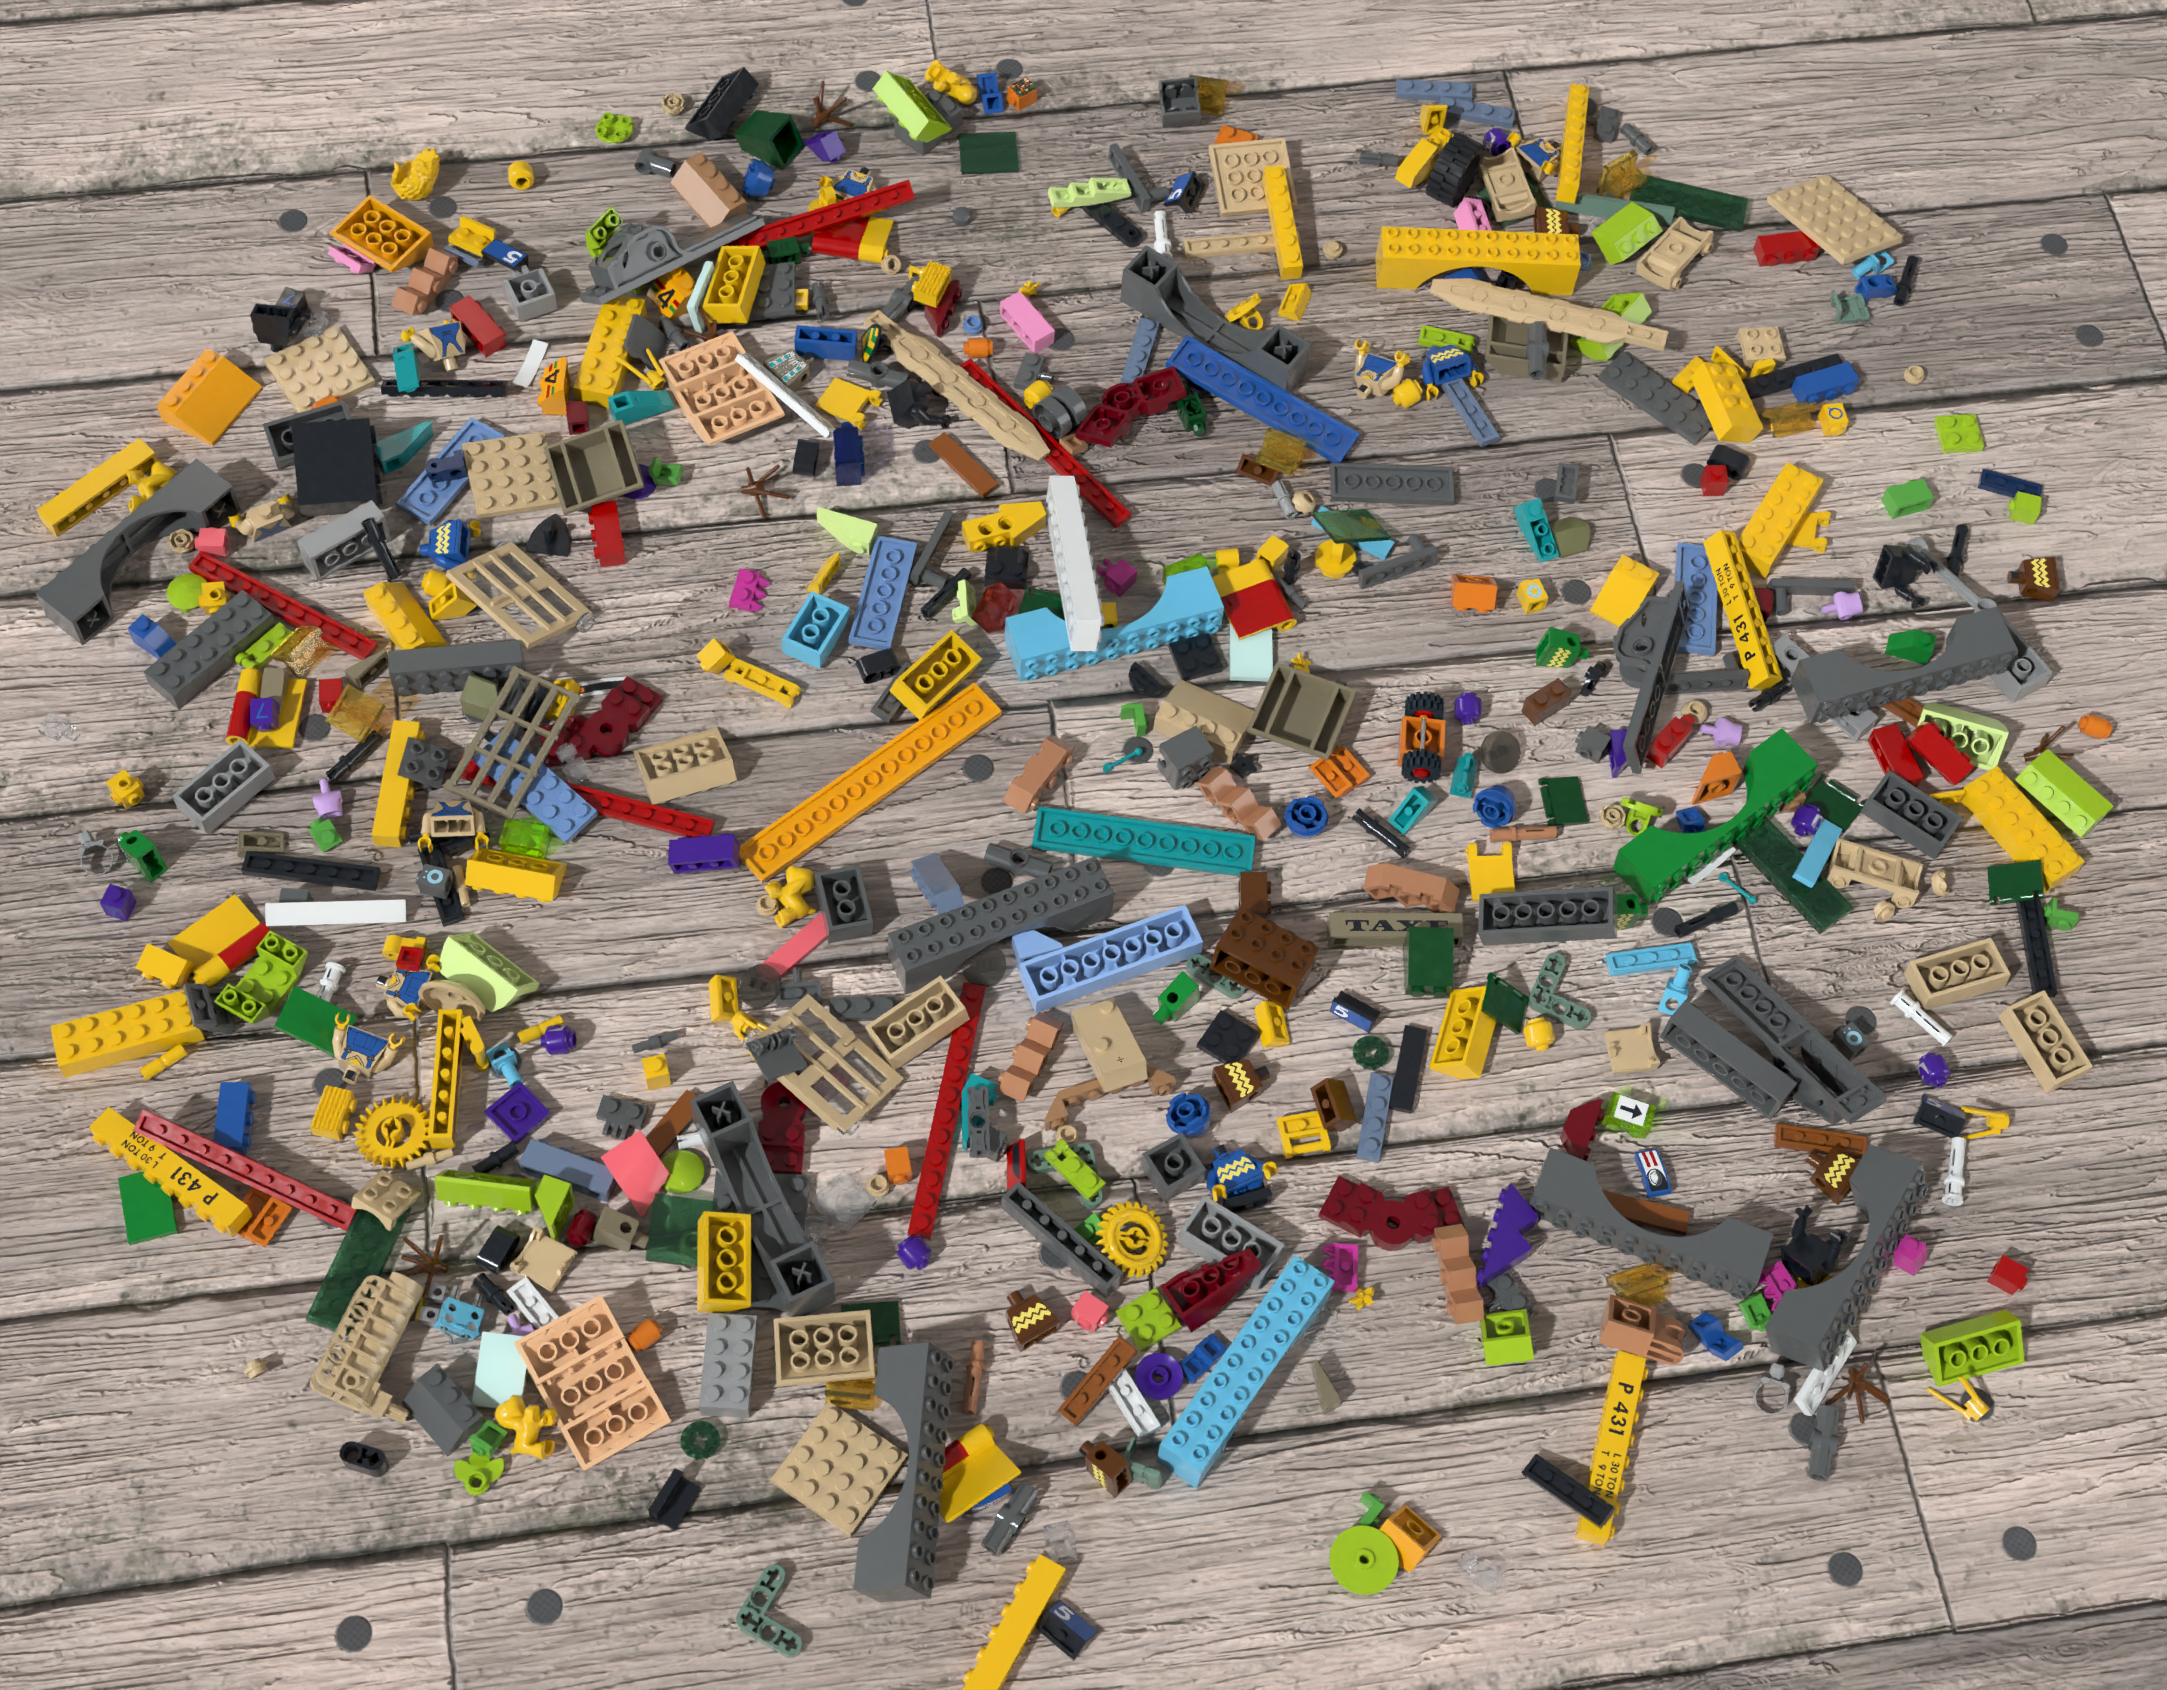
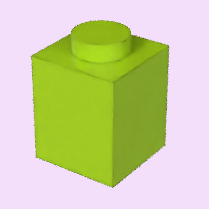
[2007,491,2042,525]

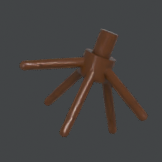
[811,81,852,128]
[681,305,719,342]
[741,464,790,520]
[2023,726,2074,762]
[400,1235,449,1299]
[1826,1362,1889,1424]

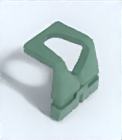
[1830,290,1870,323]
[1123,1437,1162,1490]

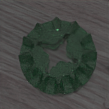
[1353,1036,1389,1071]
[680,1421,720,1461]

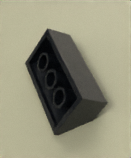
[684,67,759,140]

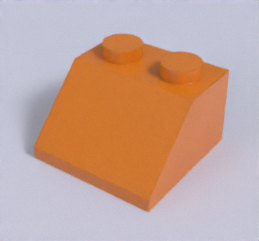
[1451,574,1497,613]
[1691,751,1742,805]

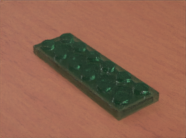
[1629,173,1748,232]
[1732,817,1854,934]
[305,1206,412,1336]

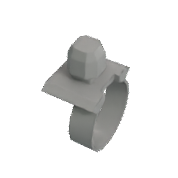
[77,830,114,876]
[1753,1363,1790,1415]

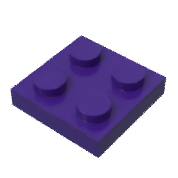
[484,1082,551,1145]

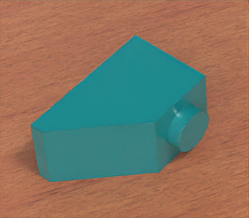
[1388,786,1439,835]

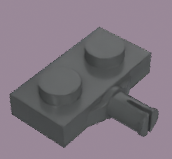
[1586,106,1620,144]
[1014,353,1054,390]
[775,967,822,1008]
[1484,1272,1533,1314]

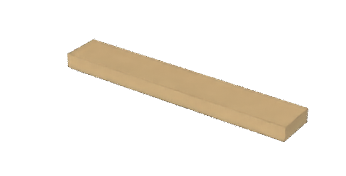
[1182,229,1302,259]

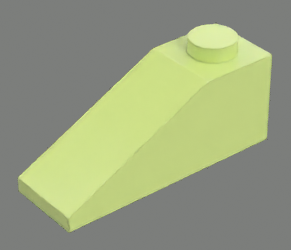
[817,507,878,555]

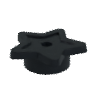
[1229,753,1257,778]

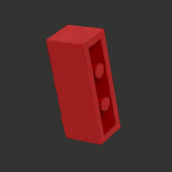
[1753,231,1820,267]
[449,295,506,358]
[588,500,626,567]
[1905,721,1974,786]
[1867,724,1924,788]

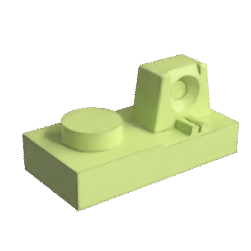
[952,579,977,626]

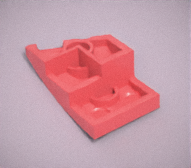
[601,1130,670,1218]

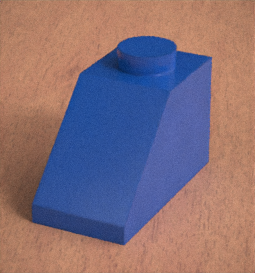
[127,614,176,659]

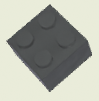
[1140,1132,1206,1202]

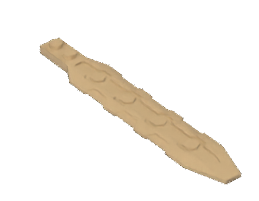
[1429,278,1668,351]
[864,310,1050,461]

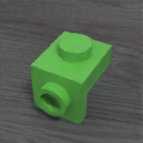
[649,457,684,485]
[1120,703,1149,737]
[307,817,343,853]
[2043,897,2079,931]
[1073,1212,1105,1246]
[1738,1292,1772,1332]
[469,1420,508,1459]
[1357,1491,1385,1528]

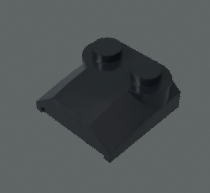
[984,545,1029,590]

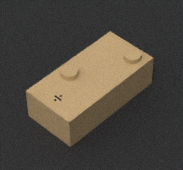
[1904,938,2011,1011]
[865,975,970,1070]
[1999,990,2093,1094]
[1071,998,1148,1093]

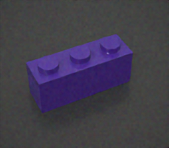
[668,833,740,874]

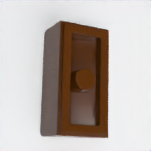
[1235,454,1282,487]

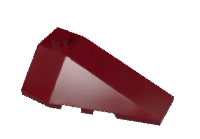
[1160,1248,1262,1333]

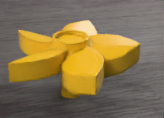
[1018,281,1041,297]
[1291,652,1311,674]
[1348,1287,1375,1311]

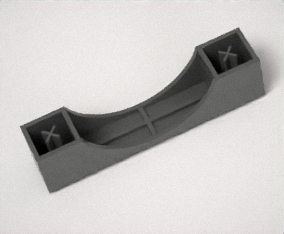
[1120,245,1312,393]
[36,459,241,645]
[1791,607,2018,724]
[888,856,1114,995]
[690,1081,836,1317]
[1765,1144,1928,1372]
[1528,1147,1773,1299]
[853,1342,954,1603]

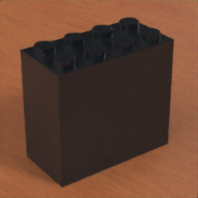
[291,418,383,517]

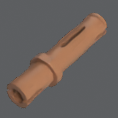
[1489,826,1557,843]
[962,1340,985,1415]

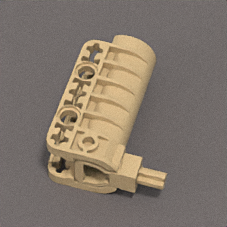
[310,1271,424,1424]

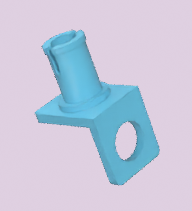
[1851,249,1894,279]
[1658,964,1693,1015]
[486,1042,523,1088]

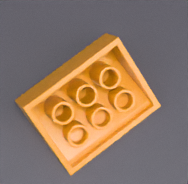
[330,195,434,273]
[157,348,262,446]

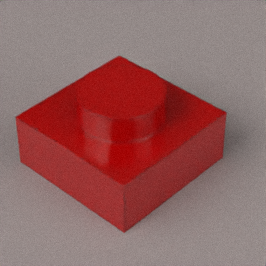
[396,946,425,972]

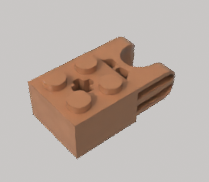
[1599,1294,1685,1365]

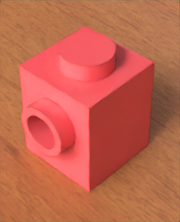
[195,527,230,558]
[1071,1291,1109,1332]

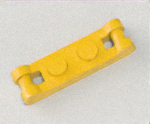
[723,658,801,708]

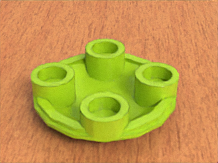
[595,112,634,143]
[166,574,207,613]
[662,1150,705,1194]

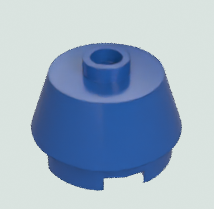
[741,158,775,197]
[1473,785,1516,829]
[1285,795,1328,839]
[1166,1093,1210,1138]

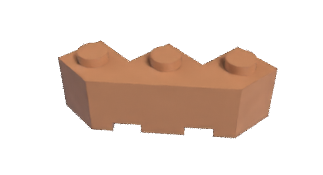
[392,247,459,315]
[1003,735,1075,814]
[1196,767,1282,841]
[1363,863,1460,913]
[998,1012,1064,1102]
[1432,1224,1484,1325]

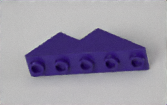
[1476,1183,1539,1289]

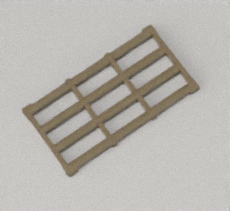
[443,666,582,820]

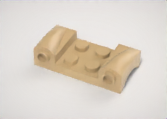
[1478,147,1538,222]
[1636,217,1714,291]
[1827,838,1923,908]

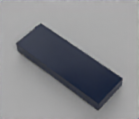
[1978,469,2042,498]

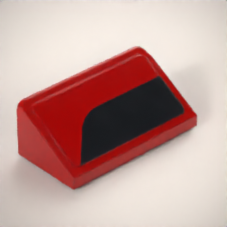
[1007,1139,1026,1191]

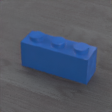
[794,325,858,361]
[1791,361,1860,407]
[214,1082,256,1155]

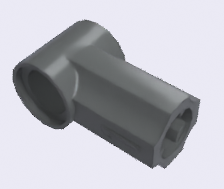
[634,148,677,178]

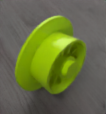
[1329,1525,1399,1595]

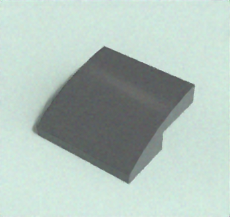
[623,314,667,371]
[183,984,235,1033]

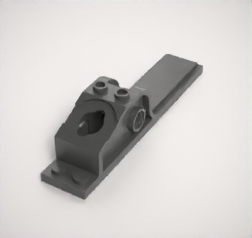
[579,213,765,305]
[1613,581,1690,774]
[1701,955,1887,1125]

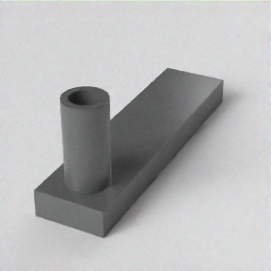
[1108,143,1169,213]
[909,509,954,589]
[1358,534,1438,590]
[1766,578,1854,616]
[1665,653,1749,695]

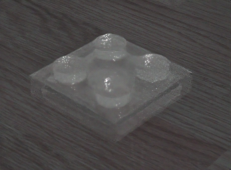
[810,1170,877,1235]

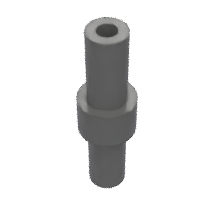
[1275,576,1308,609]
[631,1030,678,1054]

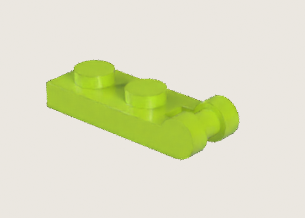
[1417,325,1476,357]
[235,622,296,670]
[1043,1139,1106,1201]

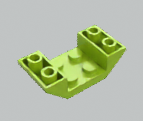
[585,206,650,295]
[214,931,308,1024]

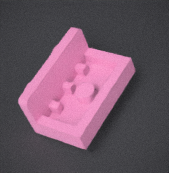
[328,244,376,274]

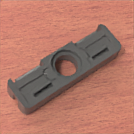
[967,1086,990,1158]

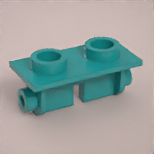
[1449,752,1478,799]

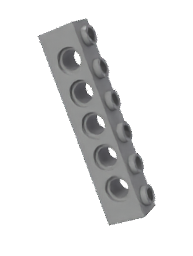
[1772,634,1879,742]

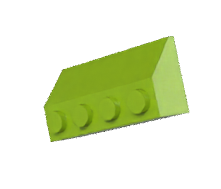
[873,71,952,143]
[1569,292,1652,361]
[2015,749,2114,838]
[435,1169,539,1214]
[1920,1309,2025,1387]

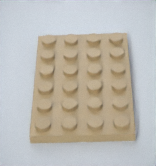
[1766,174,1903,265]

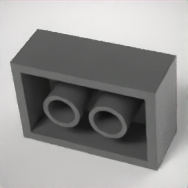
[894,88,962,156]
[815,865,873,943]

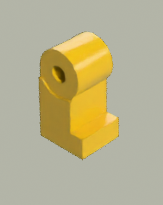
[382,935,429,962]

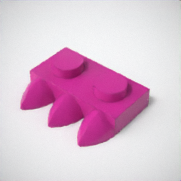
[729,568,770,612]
[1321,1243,1358,1293]
[1758,1261,1799,1311]

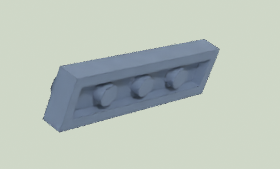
[1396,79,1473,102]
[1439,96,1515,129]
[1121,317,1160,386]
[1442,378,1500,447]
[1356,1072,1394,1163]

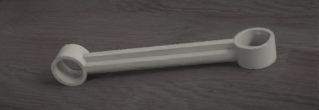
[1905,537,1997,613]

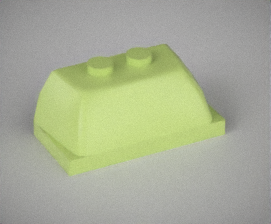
[1910,702,2009,770]
[440,931,540,1012]

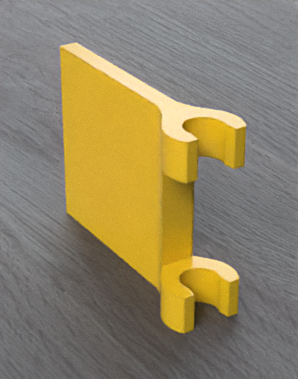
[815,377,883,430]
[1787,511,1831,553]
[1465,842,1515,902]

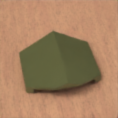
[1549,517,1591,559]
[460,674,498,720]

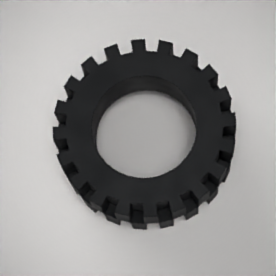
[1426,132,1485,208]

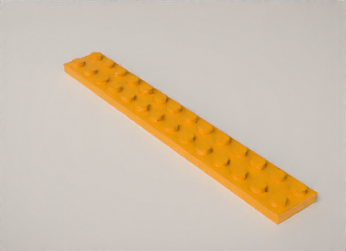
[739,682,1002,884]

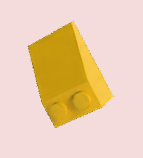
[1590,554,1659,627]

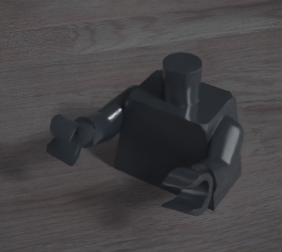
[250,303,311,352]
[887,379,952,429]
[1873,545,1938,609]
[1781,1205,1848,1286]

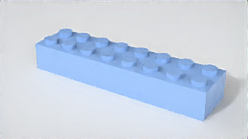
[1019,905,1203,1013]

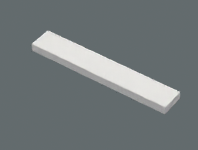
[735,353,837,438]
[265,899,406,926]

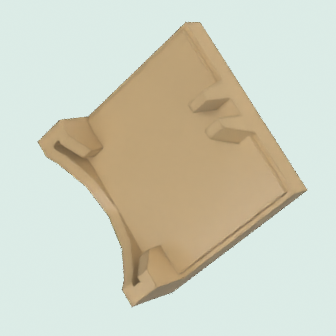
[1736,326,1786,369]
[1603,1022,1660,1075]
[351,1169,421,1231]
[510,1226,577,1293]

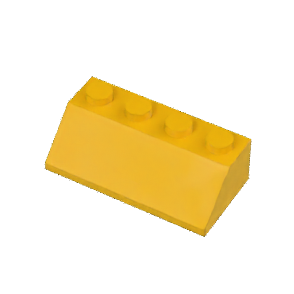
[363,582,447,650]
[465,847,567,903]
[1429,986,1496,1079]
[697,1211,751,1313]

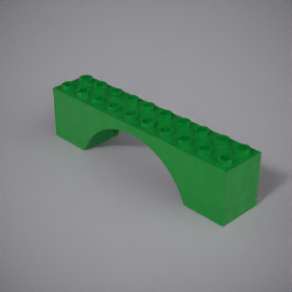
[1613,728,1818,906]

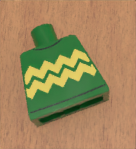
[1536,627,1589,668]
[1616,894,1649,931]

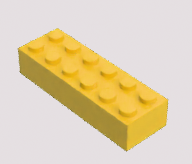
[573,295,647,409]
[1738,462,1824,579]
[1961,766,2085,894]
[50,990,205,1078]

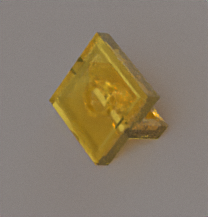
[1189,75,1228,116]
[1596,150,1648,198]
[1762,401,1817,438]
[1255,427,1307,476]
[270,626,330,678]
[325,684,386,743]
[1605,1263,1669,1306]
[825,1366,877,1411]

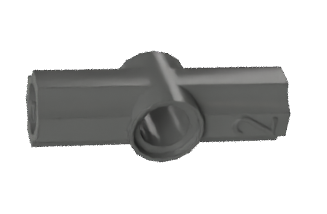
[881,275,920,322]
[1526,321,1549,380]
[847,358,910,388]
[984,842,1053,878]
[1807,1405,1840,1481]
[981,1481,1039,1556]

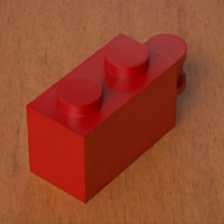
[1646,714,1694,768]

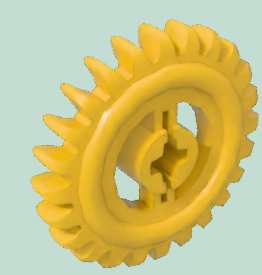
[354,1096,429,1169]
[1096,1201,1169,1278]

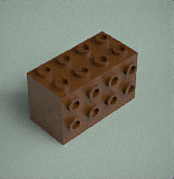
[1209,906,1320,1010]

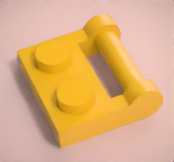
[460,1015,490,1072]
[1276,1111,1331,1159]

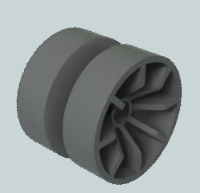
[1033,384,1088,440]

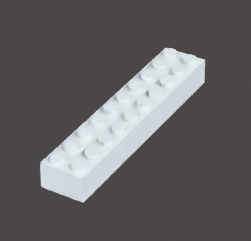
[1045,476,1104,651]

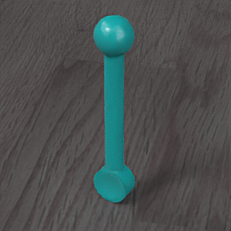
[1103,747,1143,773]
[1718,872,1757,904]

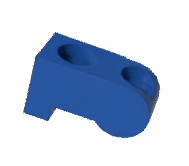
[1854,274,1897,302]

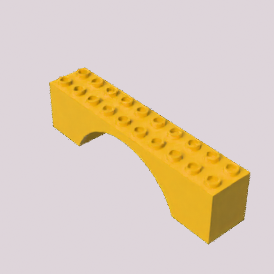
[1375,226,1581,296]

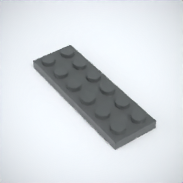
[1598,351,1713,446]
[1329,463,1454,506]

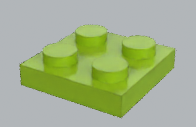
[1934,414,1984,453]
[1115,1288,1181,1353]

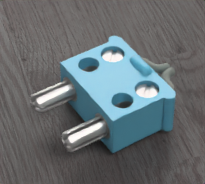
[433,1285,484,1345]

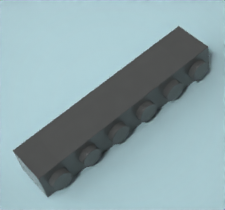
[1001,1181,1123,1299]

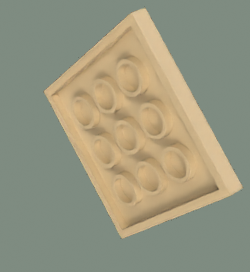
[1208,138,1298,217]
[263,325,376,413]
[461,432,561,519]
[770,1401,908,1537]

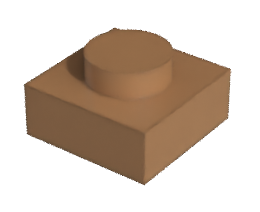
[1059,433,1088,456]
[1779,791,1806,812]

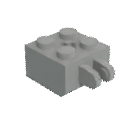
[503,265,558,322]

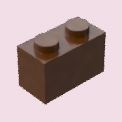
[1521,678,1572,726]
[1238,872,1271,919]
[1310,1078,1358,1132]

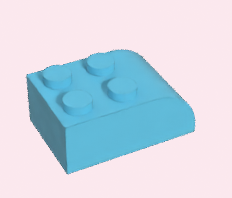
[782,591,850,669]

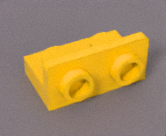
[448,215,496,257]

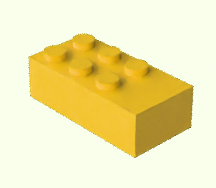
[702,246,766,323]
[1690,362,1763,443]
[889,629,982,720]

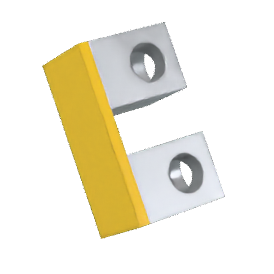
[415,1283,449,1327]

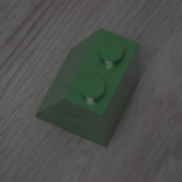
[734,110,805,170]
[1403,927,1454,998]

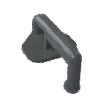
[484,679,535,742]

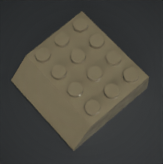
[1485,315,1568,383]
[543,420,644,515]
[1246,662,1357,761]

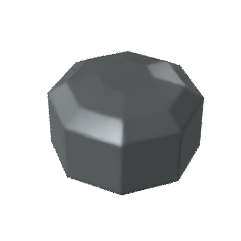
[953,207,971,226]

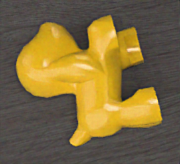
[925,60,978,105]
[127,461,178,513]
[765,865,816,928]
[495,1395,557,1459]

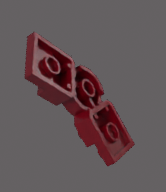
[1075,366,1187,448]
[539,676,663,767]
[757,1049,852,1175]
[1318,1176,1465,1251]

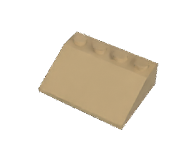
[1153,679,1255,764]
[633,727,737,805]
[773,1310,875,1387]

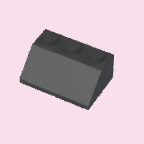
[402,1363,485,1457]

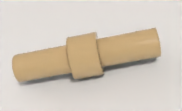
[453,865,471,908]
[405,1148,454,1171]

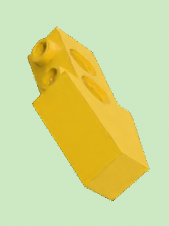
[1395,126,1454,189]
[962,501,1046,553]

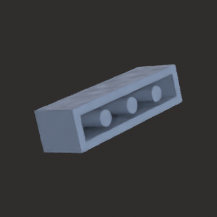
[910,853,965,915]
[519,1139,617,1203]

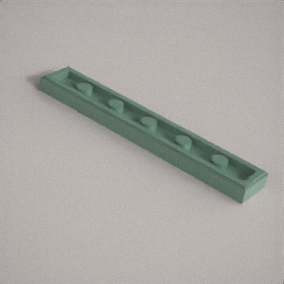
[1555,193,1675,227]

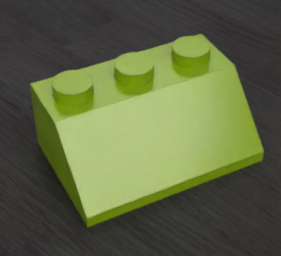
[1591,202,1663,265]

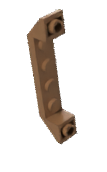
[1044,1064,1176,1131]

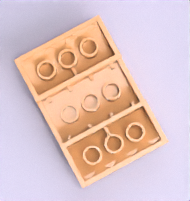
[658,331,785,446]
[514,1295,671,1471]

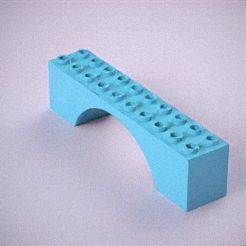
[1004,566,1224,682]
[1156,1255,1335,1489]

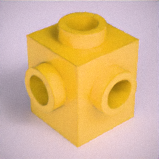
[198,581,230,616]
[106,769,145,810]

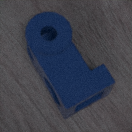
[425,450,468,482]

